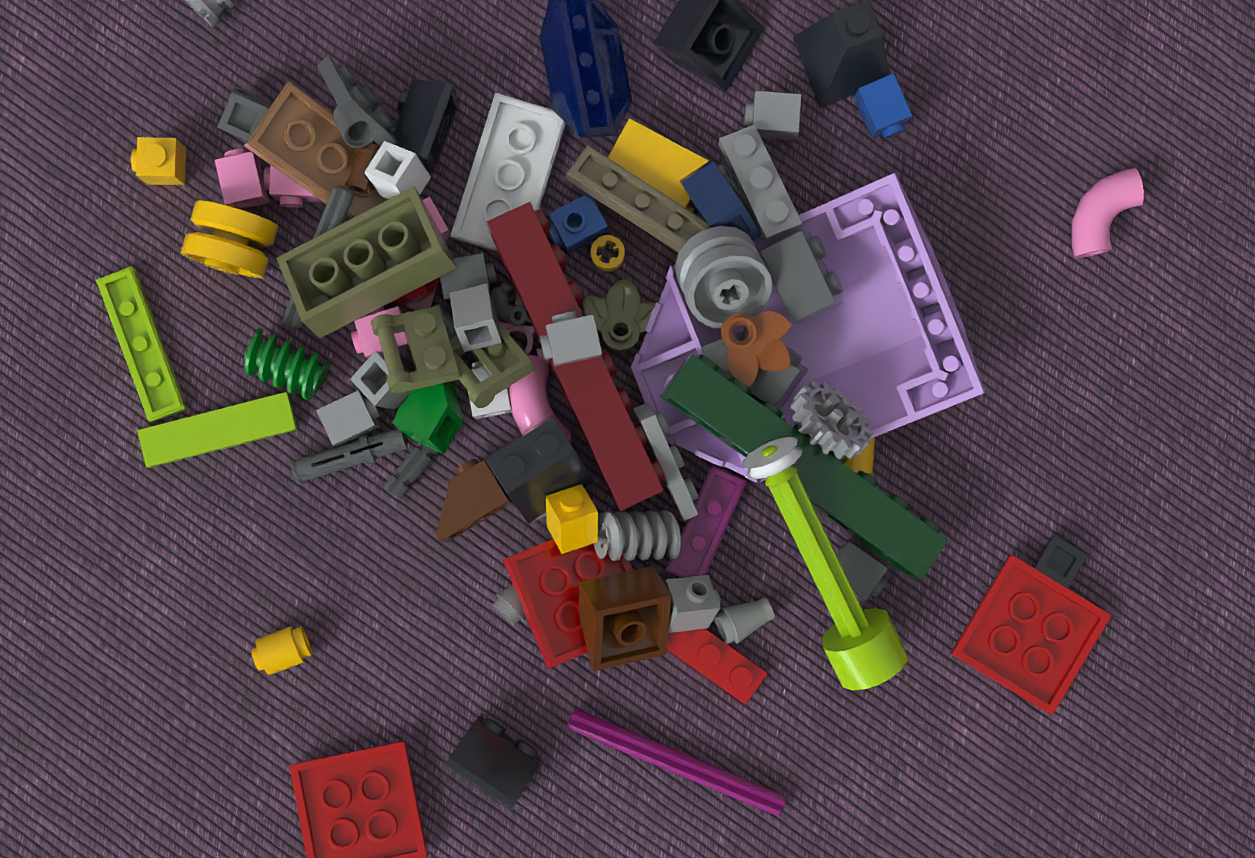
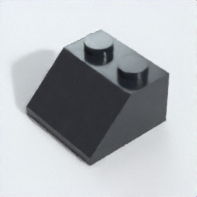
[653,0,764,92]
[390,79,460,174]
[486,415,594,524]
[445,717,541,809]

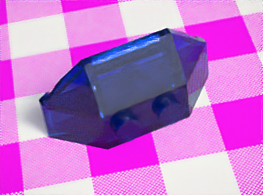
[539,0,632,137]

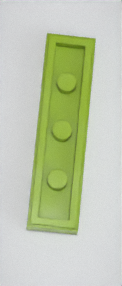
[96,266,188,423]
[137,392,298,468]

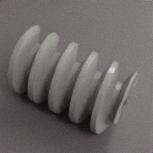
[594,510,681,561]

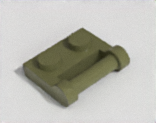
[371,305,459,393]
[449,323,535,408]

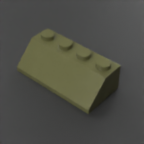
[276,187,457,338]

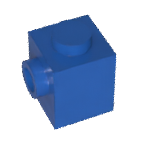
[854,73,912,139]
[549,194,608,254]

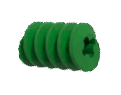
[244,328,331,401]

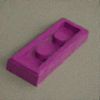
[665,465,747,578]

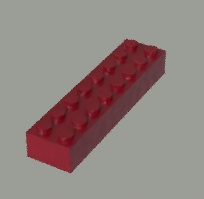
[487,202,666,511]

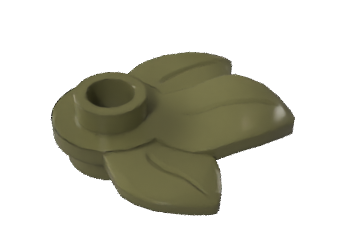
[583,279,656,352]

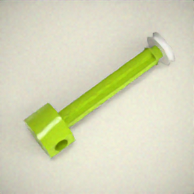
[742,437,908,690]

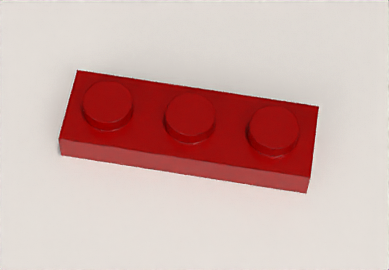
[667,629,768,705]

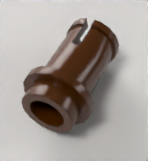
[345,143,380,194]

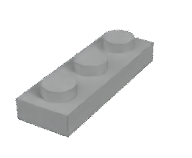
[718,125,802,244]
[633,403,699,521]

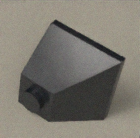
[793,0,890,108]

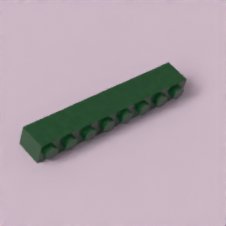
[660,354,949,579]

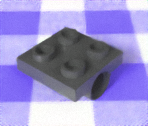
[317,56,398,148]

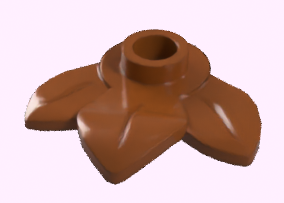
[721,311,792,387]

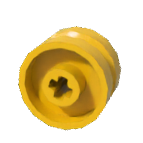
[180,200,279,279]

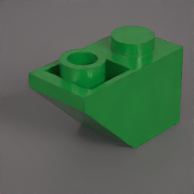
[392,381,463,454]

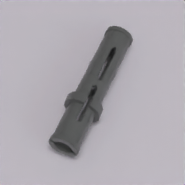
[290,428,408,484]

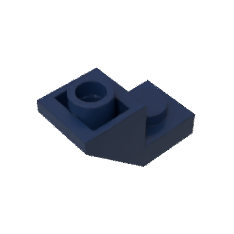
[679,159,762,240]

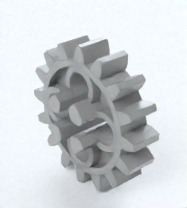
[790,381,873,459]

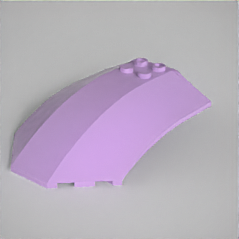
[631,173,985,483]

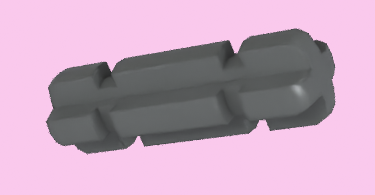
[384,444,438,499]

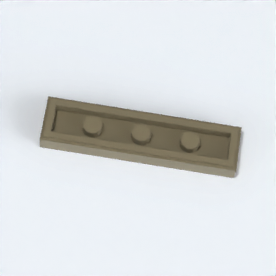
[565,145,710,252]

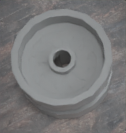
[675,226,772,328]

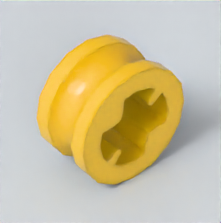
[591,235,625,272]

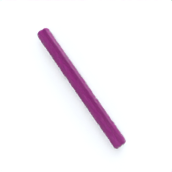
[568,709,786,816]

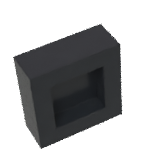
[1033,535,1088,588]

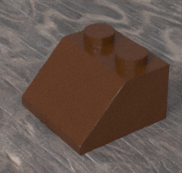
[436,458,513,543]
[578,566,671,671]

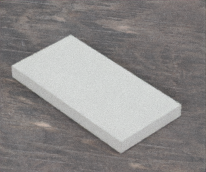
[450,93,568,253]

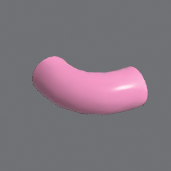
[1072,168,1144,258]
[508,355,571,442]

